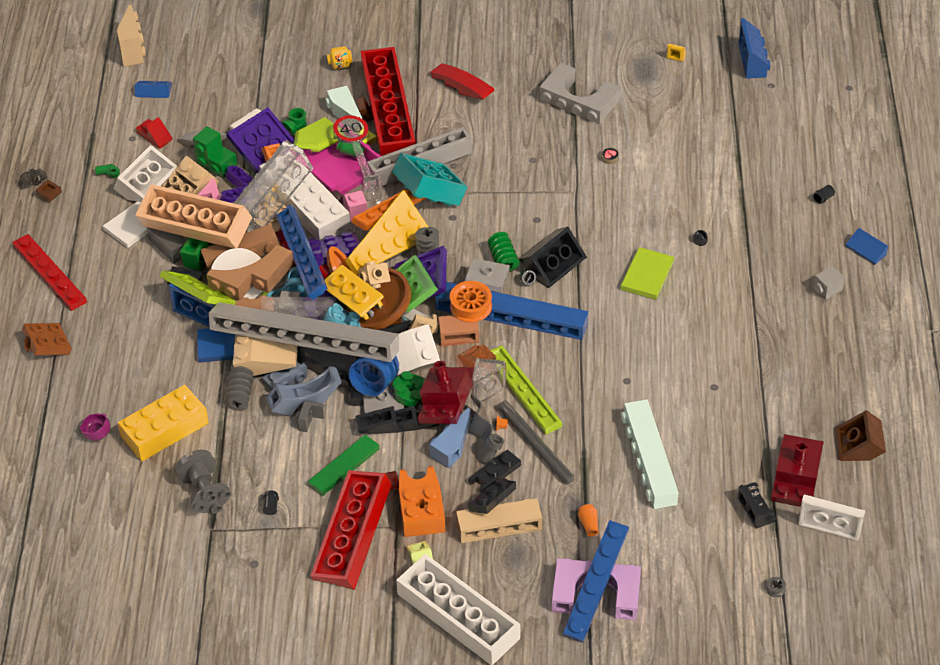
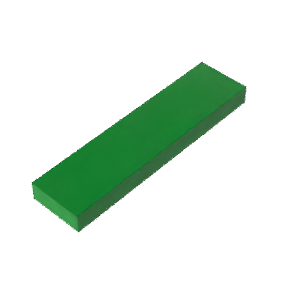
[308,434,380,496]

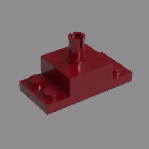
[418,360,477,424]
[771,434,824,507]

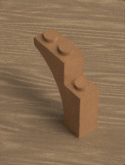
[207,245,294,301]

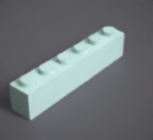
[621,399,679,509]

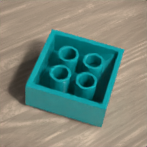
[392,153,468,206]

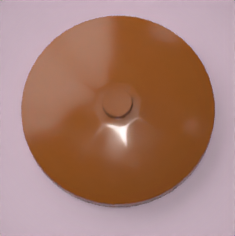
[337,268,412,330]

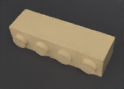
[456,498,542,543]

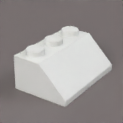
[113,145,177,202]

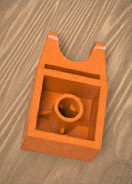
[399,466,445,537]

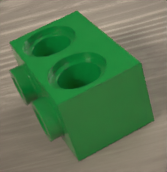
[180,238,215,271]

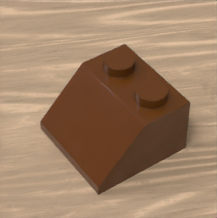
[835,410,886,461]

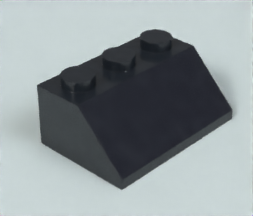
[519,226,587,288]

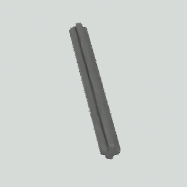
[499,400,574,484]

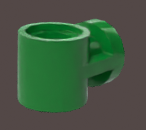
[281,108,307,136]

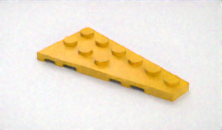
[345,189,428,276]

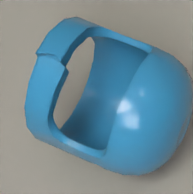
[284,266,309,300]

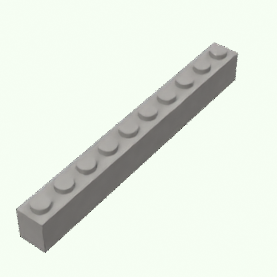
[209,302,399,362]

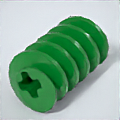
[488,232,520,272]

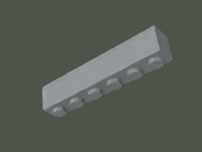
[367,127,472,188]

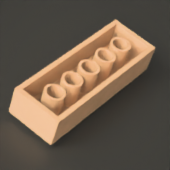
[135,184,252,249]

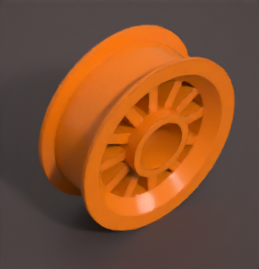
[450,281,492,322]

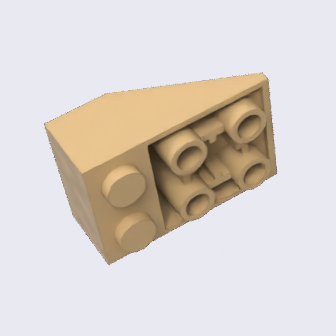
[117,5,146,67]
[162,156,219,195]

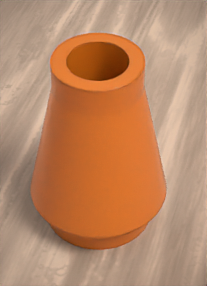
[577,504,599,537]

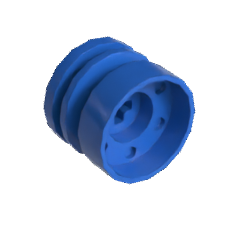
[349,356,399,396]

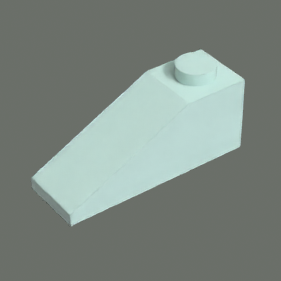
[325,86,363,131]

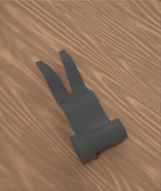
[464,393,504,464]

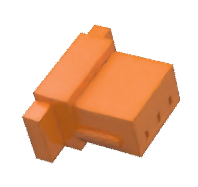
[495,416,508,431]

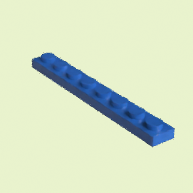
[276,204,328,300]

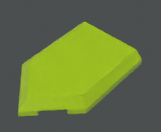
[293,117,346,152]

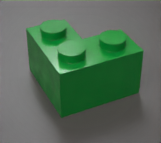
[193,126,237,178]

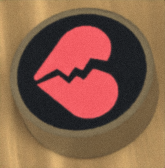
[601,147,619,164]

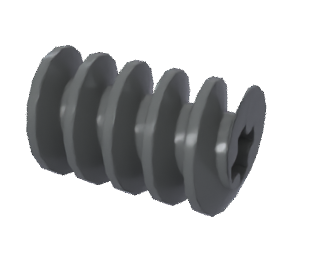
[415,227,439,256]
[224,366,254,411]

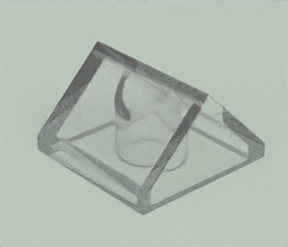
[472,358,506,407]

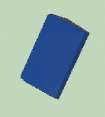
[135,81,172,98]
[846,228,888,265]

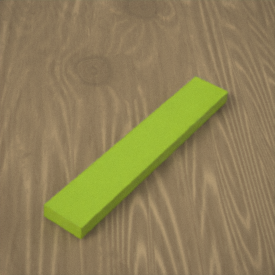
[485,345,562,435]

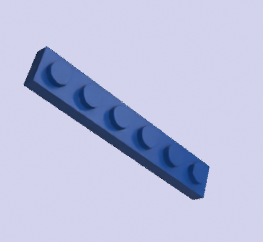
[563,520,629,643]

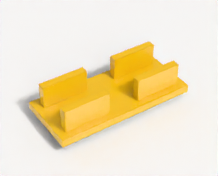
[325,265,384,320]

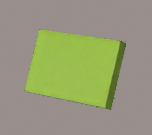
[621,247,674,300]

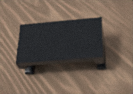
[737,482,776,529]

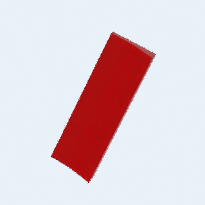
[310,470,392,590]

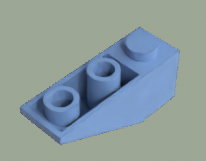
[429,408,471,468]

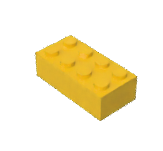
[118,385,209,462]

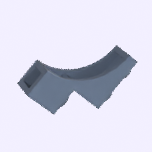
[266,366,342,416]

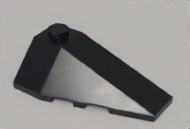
[297,345,359,387]

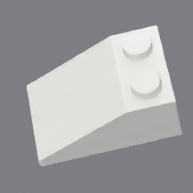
[395,324,440,378]

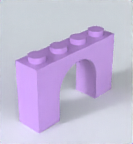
[552,558,641,620]

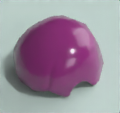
[80,413,110,441]

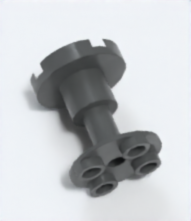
[175,450,231,514]

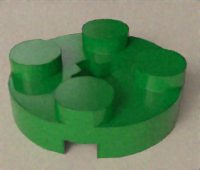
[391,371,426,407]

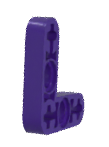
[219,166,263,205]

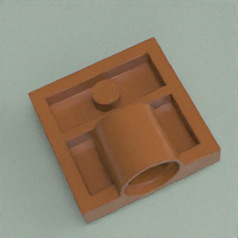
[22,323,72,355]

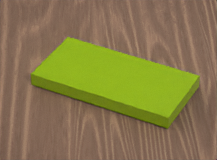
[159,270,236,305]

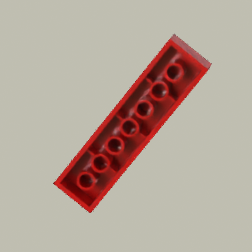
[360,47,416,156]

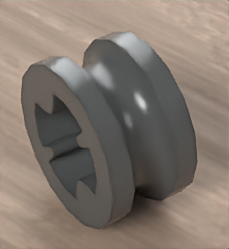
[767,577,786,598]

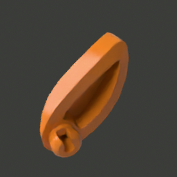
[327,246,352,274]

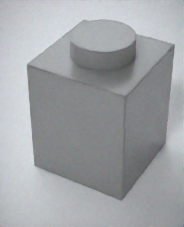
[813,266,845,300]

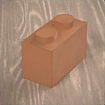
[438,315,479,346]

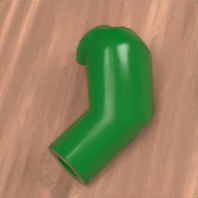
[95,164,120,178]

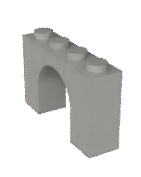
[539,63,621,124]

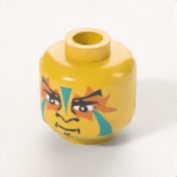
[327,46,352,70]

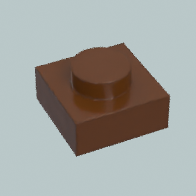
[357,97,372,122]
[35,180,62,202]

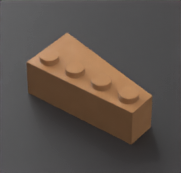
[201,224,280,271]

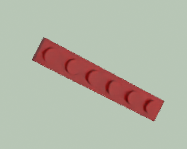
[12,234,87,311]

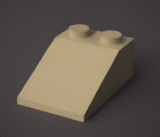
[233,334,297,376]

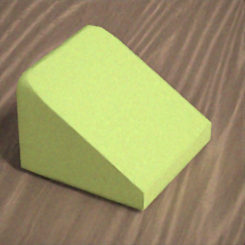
[406,541,433,565]

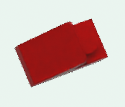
[136,117,173,149]

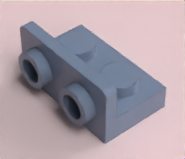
[262,361,308,391]

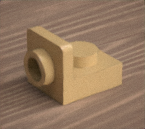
[408,314,439,334]

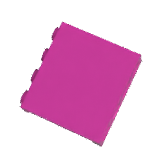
[287,123,381,199]

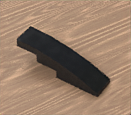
[355,406,440,434]

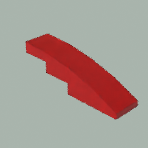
[430,63,495,100]

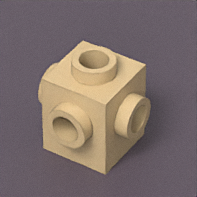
[358,261,391,289]

